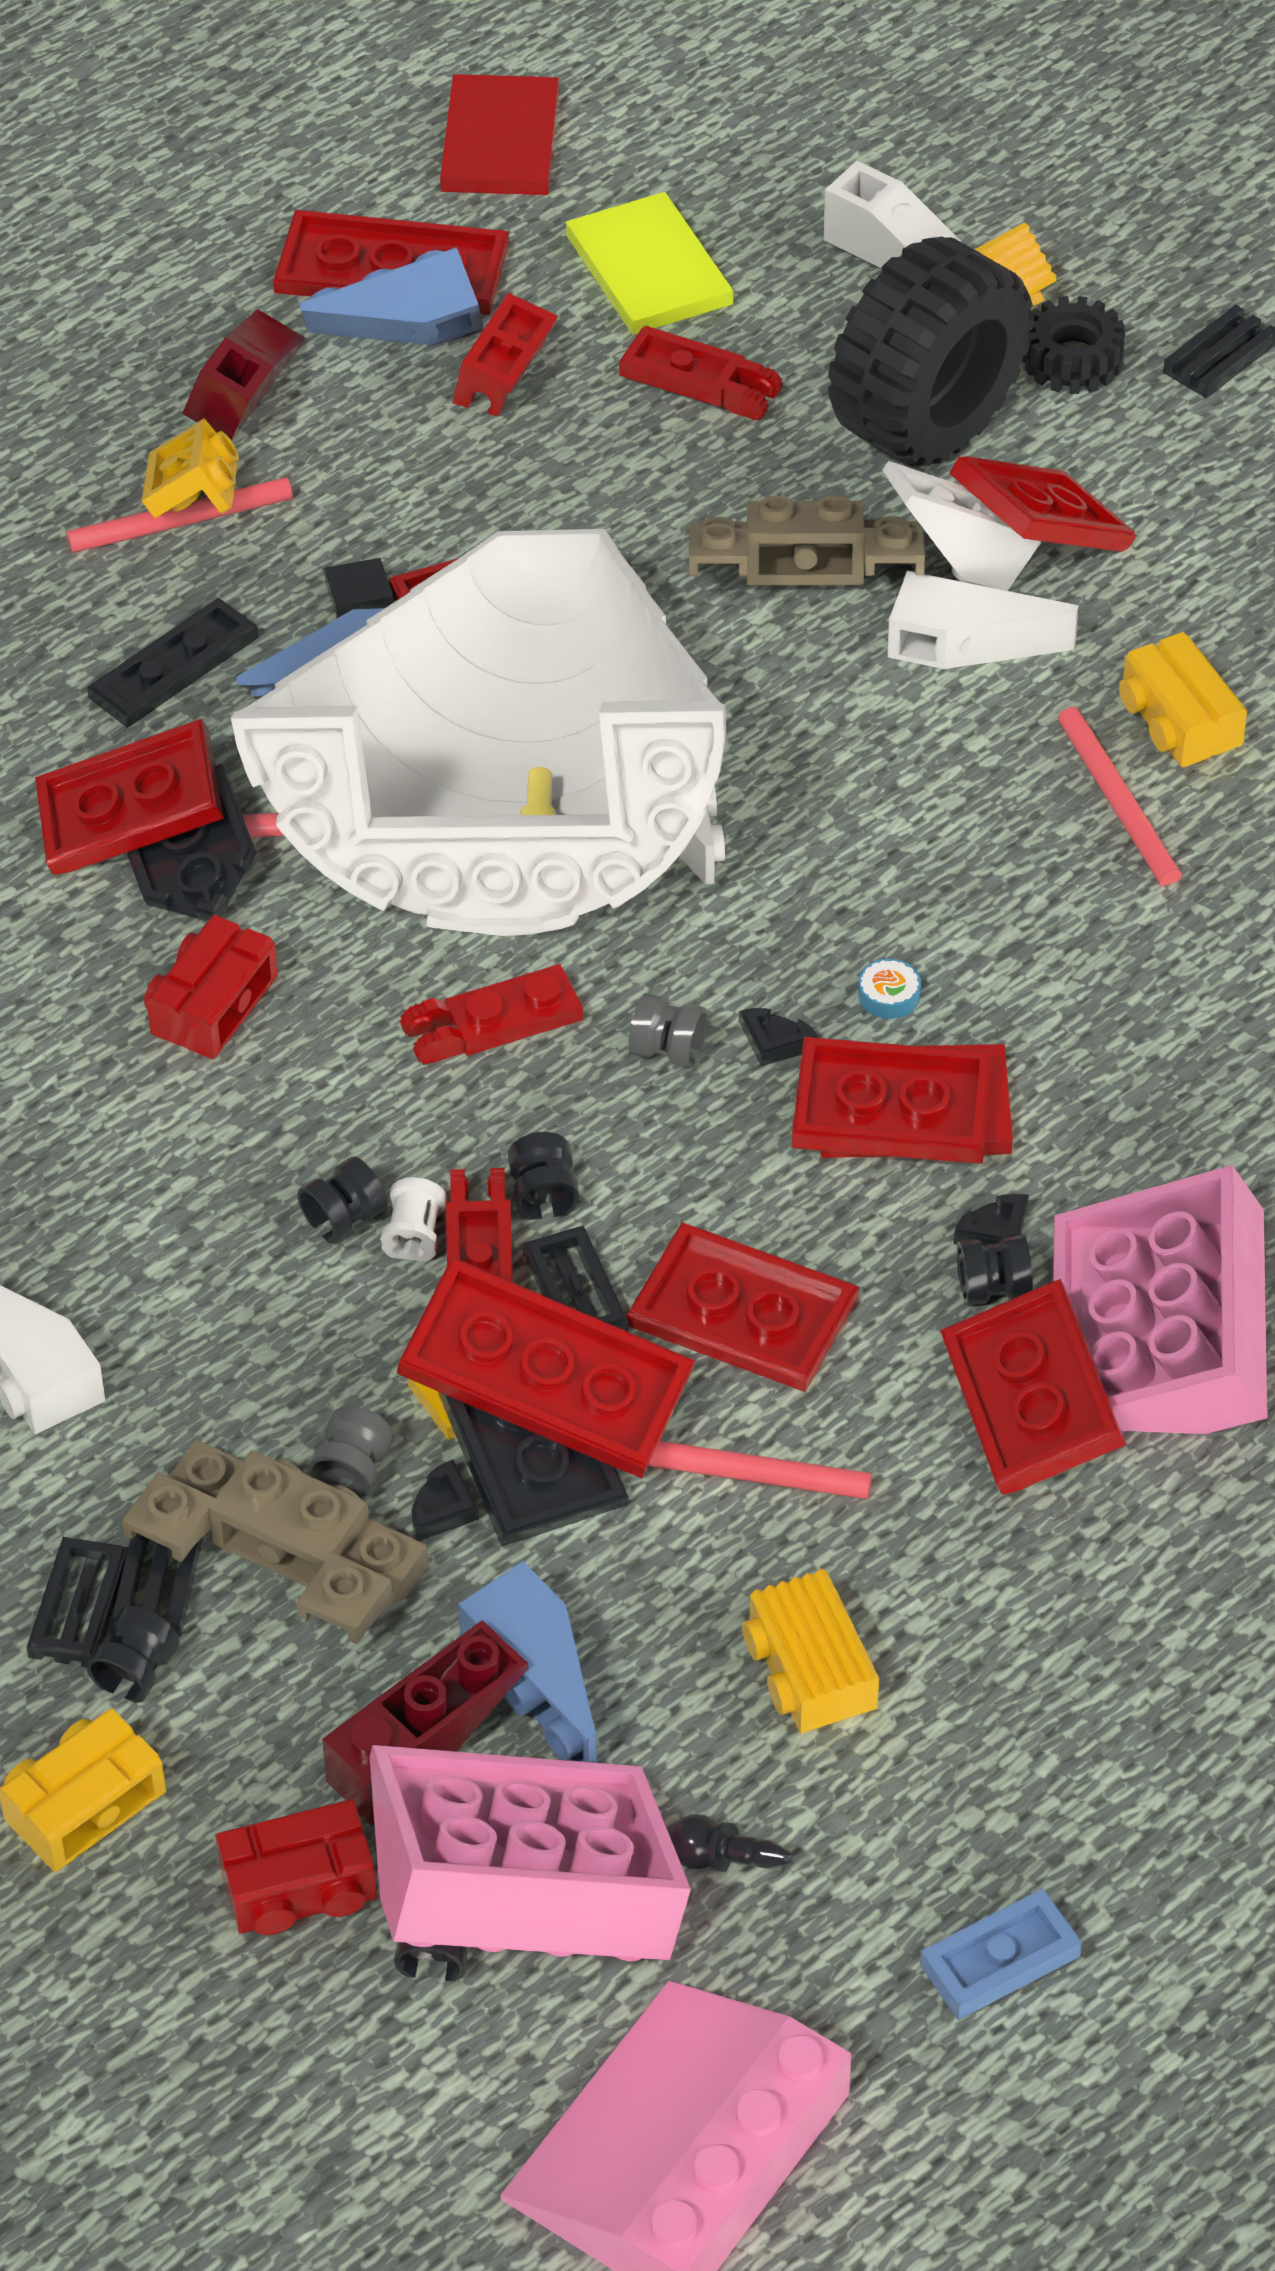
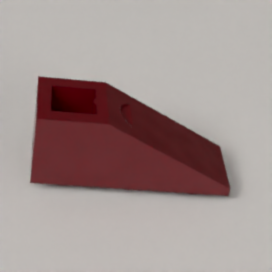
[182,309,305,441]
[322,1620,528,1826]

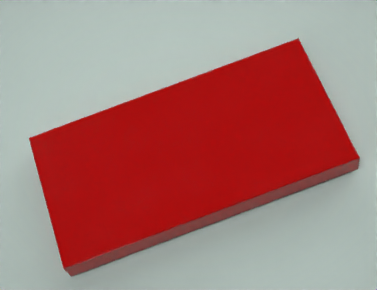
[273,210,509,315]
[396,1257,695,1479]

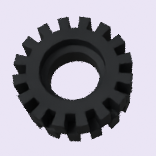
[1022,296,1125,394]

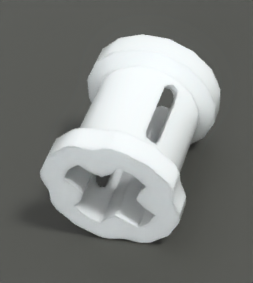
[380,1177,448,1261]

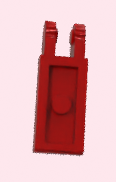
[619,325,784,421]
[399,964,583,1065]
[446,1168,513,1283]

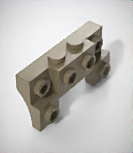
[689,496,925,585]
[122,1440,428,1644]

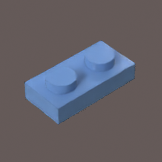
[920,1888,1082,2020]

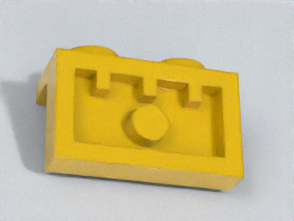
[142,418,239,518]

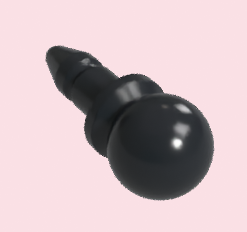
[670,1814,793,1872]

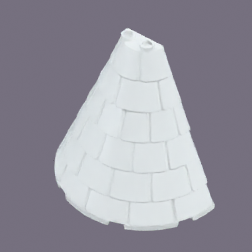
[231,529,726,936]

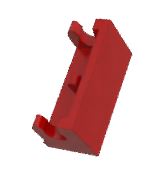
[452,293,558,416]

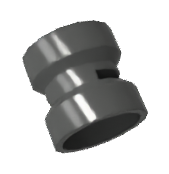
[629,993,708,1068]
[308,1406,394,1499]

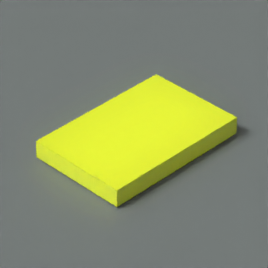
[566,192,733,335]

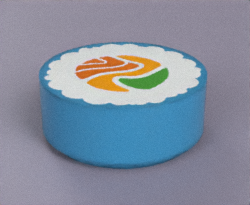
[858,959,921,1019]

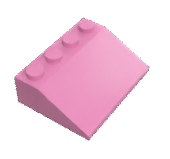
[1053,1165,1267,1434]
[370,1745,691,1961]
[500,1981,851,2271]

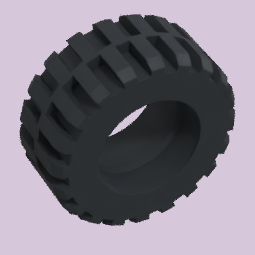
[828,236,1034,467]

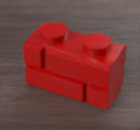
[144,915,278,1059]
[215,1799,377,1935]

